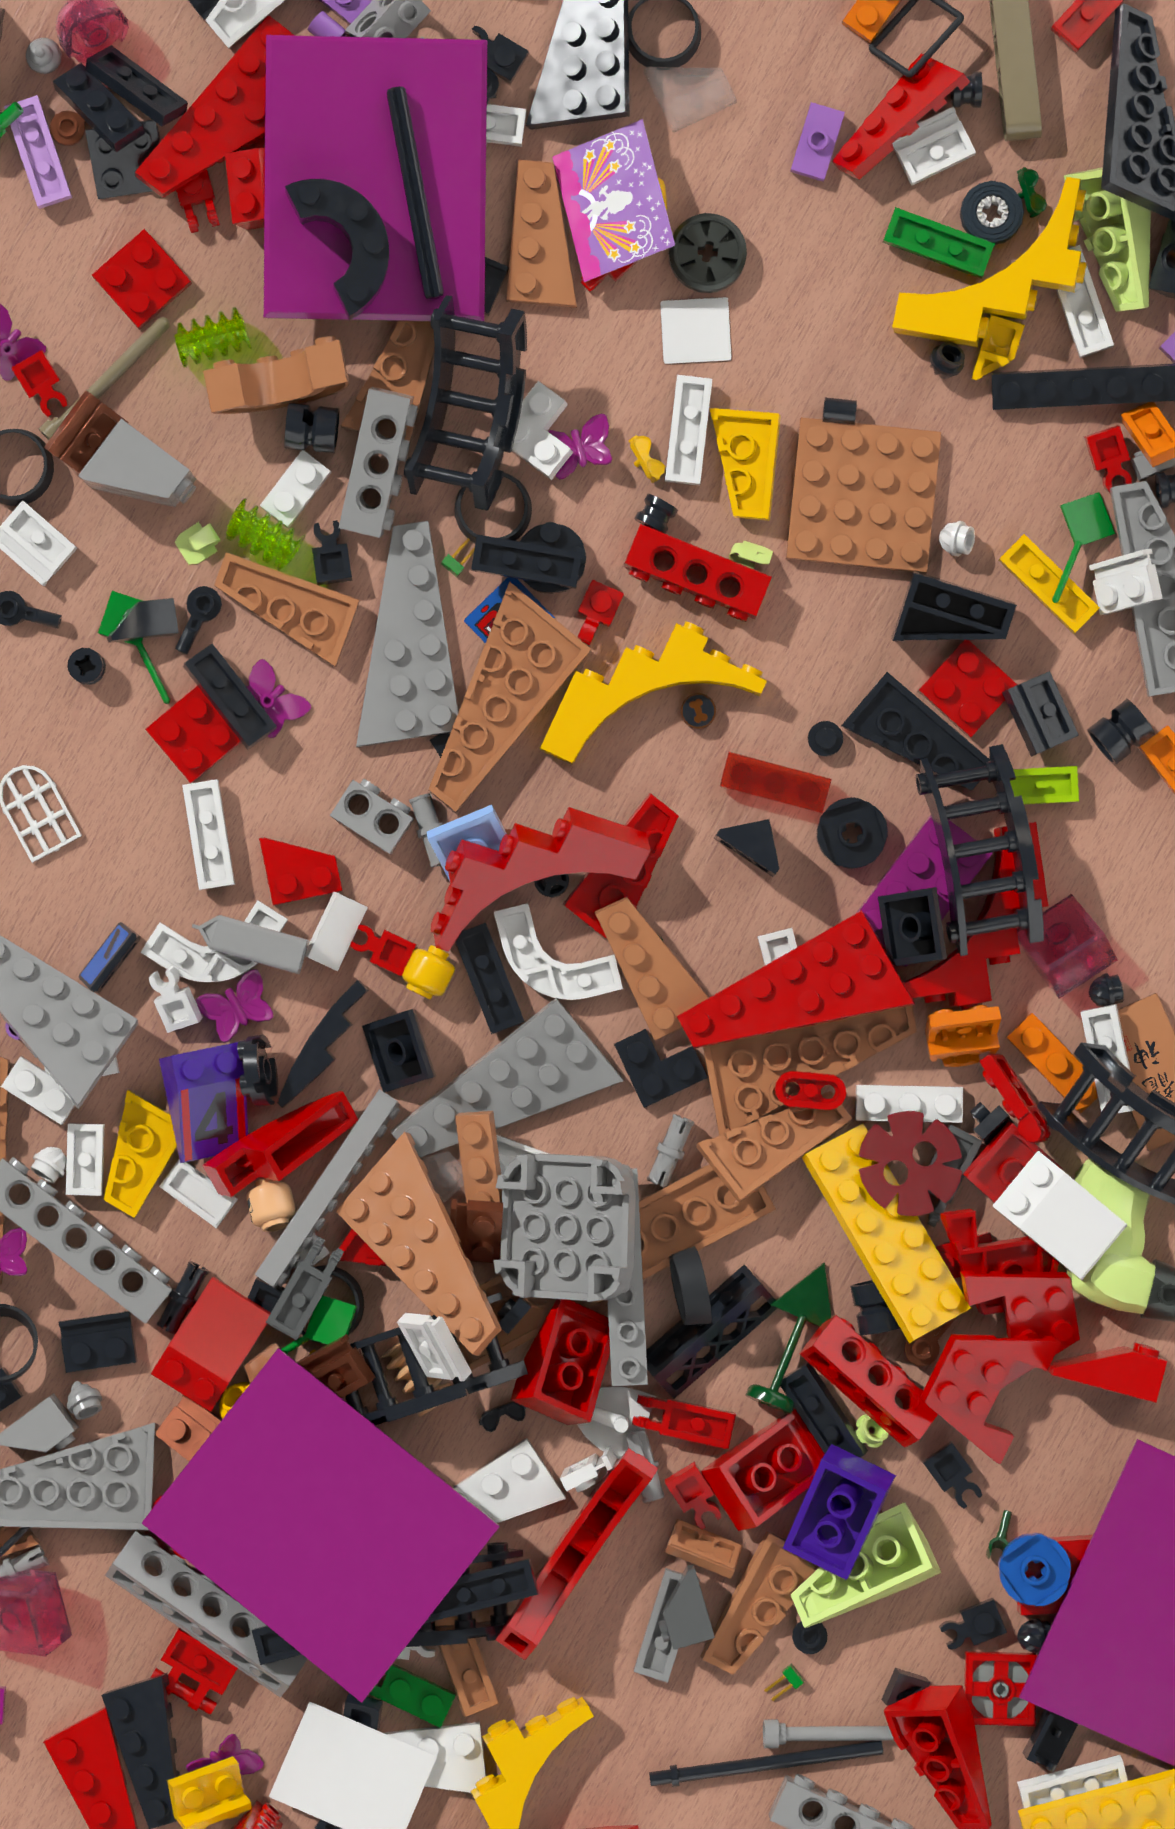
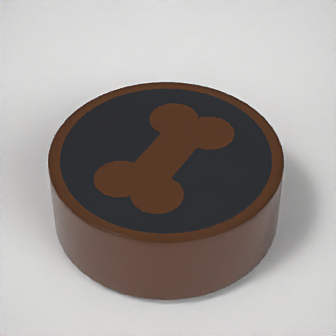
[681,693,716,729]

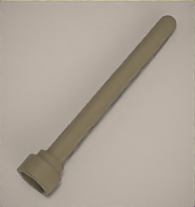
[39,317,170,440]

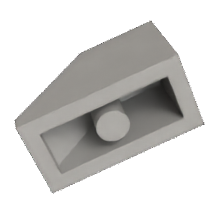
[0,1393,79,1452]

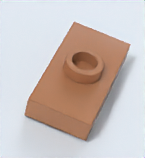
[665,1519,743,1579]

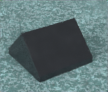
[714,819,780,877]
[878,887,947,966]
[362,1009,436,1093]

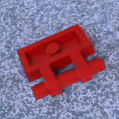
[150,1628,238,1716]

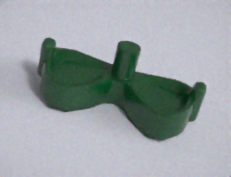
[1017,167,1047,218]

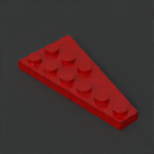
[135,15,295,198]
[677,910,916,1048]

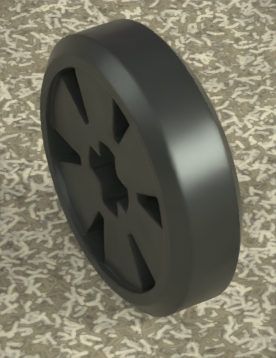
[669,213,747,293]

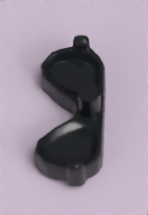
[479,1401,526,1432]

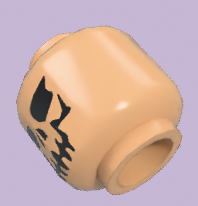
[246,1178,296,1232]

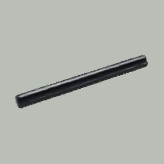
[387,86,444,299]

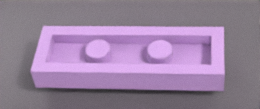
[4,95,72,209]

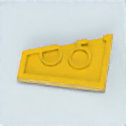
[709,408,781,521]
[104,1090,177,1218]

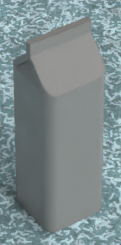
[192,915,309,974]

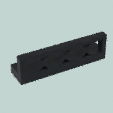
[646,1264,778,1399]

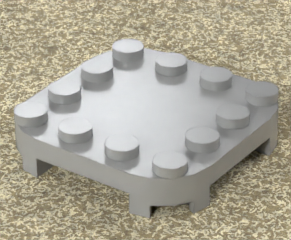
[494,1153,636,1302]

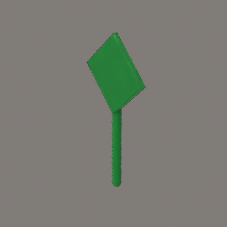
[1052,492,1115,603]
[98,591,170,704]
[281,1295,357,1354]

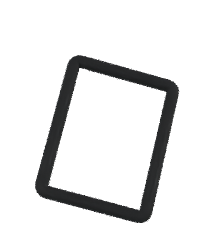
[869,0,964,77]

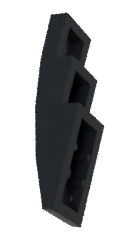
[277,980,369,1108]

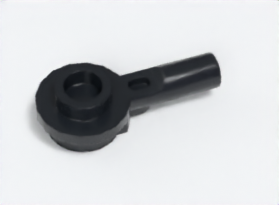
[175,586,222,655]
[0,591,62,628]
[792,1621,828,1654]

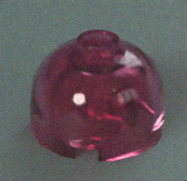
[56,0,129,63]

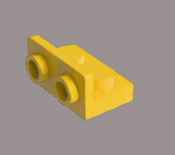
[167,1756,252,1829]

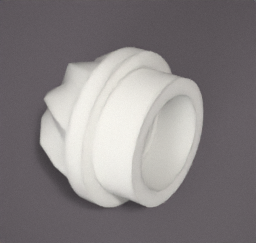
[939,521,975,557]
[30,1147,67,1184]

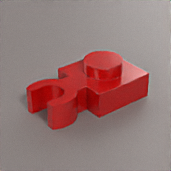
[11,350,68,417]
[1084,425,1132,492]
[350,925,417,977]
[665,1461,722,1530]

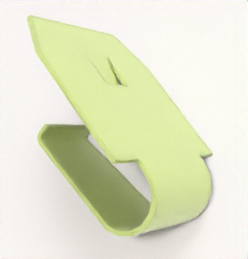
[174,522,221,565]
[729,540,773,569]

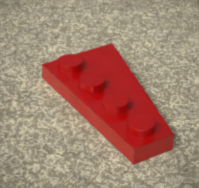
[832,53,970,180]
[562,793,679,939]
[43,1707,138,1829]

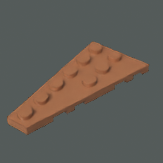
[428,581,591,813]
[703,1005,917,1136]
[336,1131,502,1356]

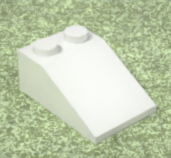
[993,1151,1127,1280]

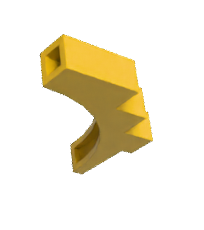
[892,177,1087,347]
[540,621,767,765]
[470,1697,594,1829]

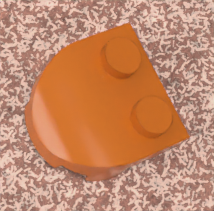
[925,1005,1001,1067]

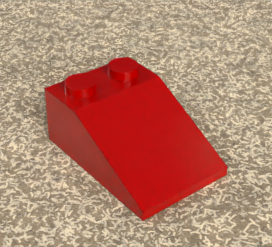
[225,147,265,230]
[151,1277,271,1412]
[510,1299,610,1425]
[1047,1342,1167,1403]
[700,1409,825,1531]

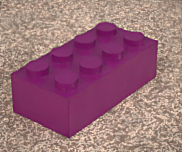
[855,815,993,967]

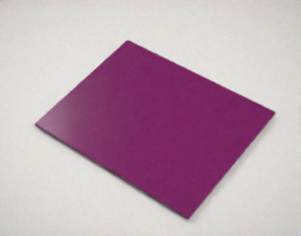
[263,35,487,321]
[142,1348,500,1703]
[1019,1439,1175,1766]

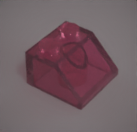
[1017,894,1118,999]
[0,1569,72,1657]

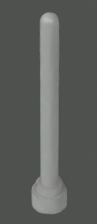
[763,1719,894,1749]

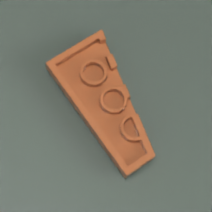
[506,160,577,308]
[341,321,434,443]
[214,552,360,667]
[595,897,708,1040]
[696,1091,852,1203]
[700,1531,819,1675]

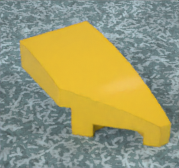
[971,314,1025,380]

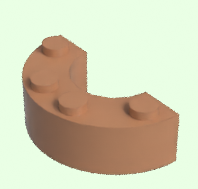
[203,336,349,414]

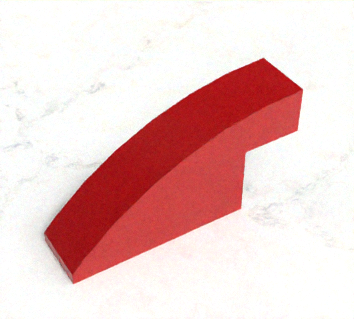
[202,1091,359,1197]

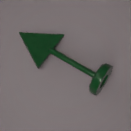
[745,1263,831,1414]

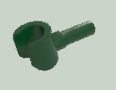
[986,1510,1012,1559]

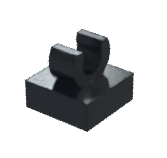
[970,1102,1013,1146]

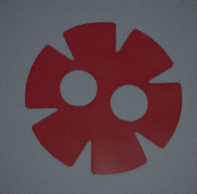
[859,1111,962,1216]

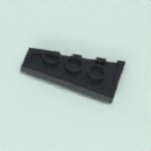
[841,672,989,791]
[101,1672,180,1829]

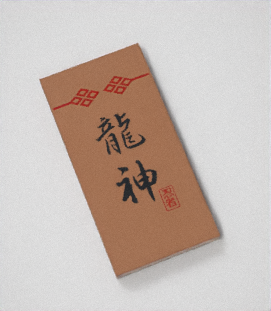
[1118,993,1175,1151]

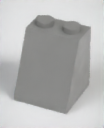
[78,419,196,507]

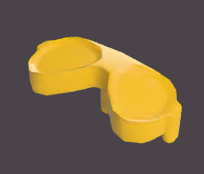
[629,435,665,483]

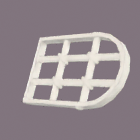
[0,765,82,863]

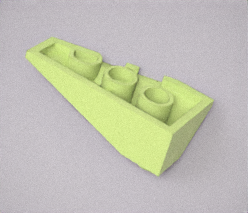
[1064,167,1151,312]
[791,1503,941,1628]

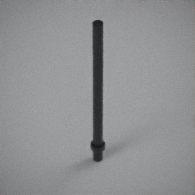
[649,1740,883,1787]

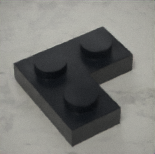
[614,1029,708,1108]

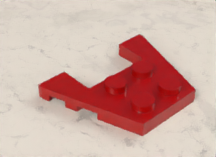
[940,1208,1059,1315]
[960,1270,1080,1389]
[920,1334,1061,1464]

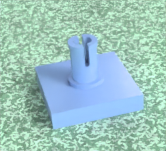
[427,805,507,881]

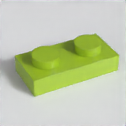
[1010,766,1079,805]

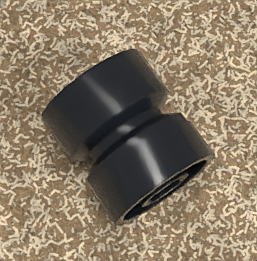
[284,403,340,453]
[1087,699,1155,765]
[850,1280,900,1335]

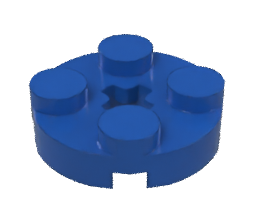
[998,1533,1071,1606]

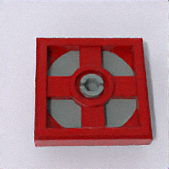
[964,1651,1037,1727]

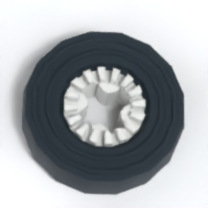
[960,181,1024,245]

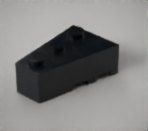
[892,571,1017,641]

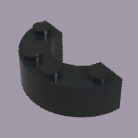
[285,179,389,321]

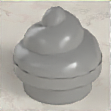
[26,38,62,74]
[67,1381,102,1420]

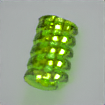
[174,307,252,368]
[226,498,306,571]

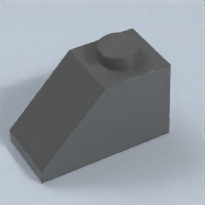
[658,1564,715,1650]

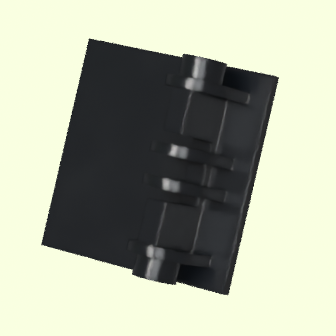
[85,120,160,199]

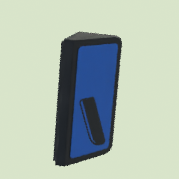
[79,922,141,993]

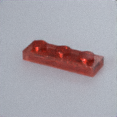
[719,752,832,814]

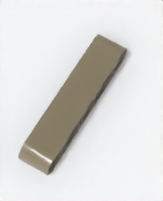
[989,0,1042,141]

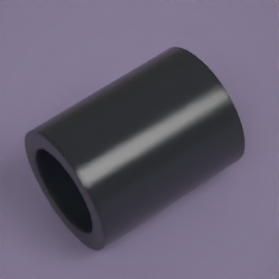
[822,397,857,425]

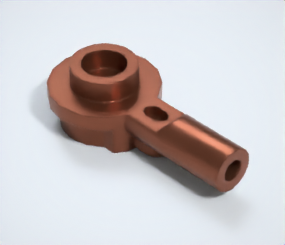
[50,111,86,146]
[904,1316,959,1366]

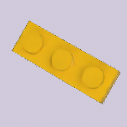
[998,534,1100,634]

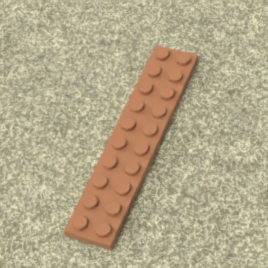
[429,1164,776,1371]

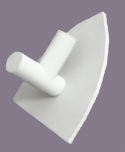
[577,1386,656,1459]

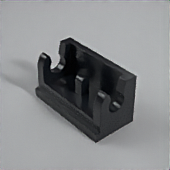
[1022,1709,1078,1772]

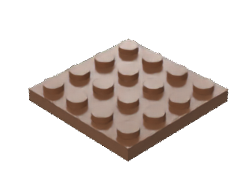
[786,417,941,574]

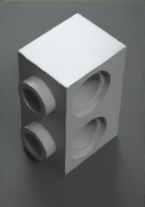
[345,0,431,38]
[330,779,414,855]

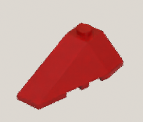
[883,1685,992,1829]

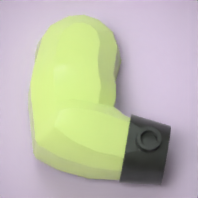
[1067,1159,1175,1322]

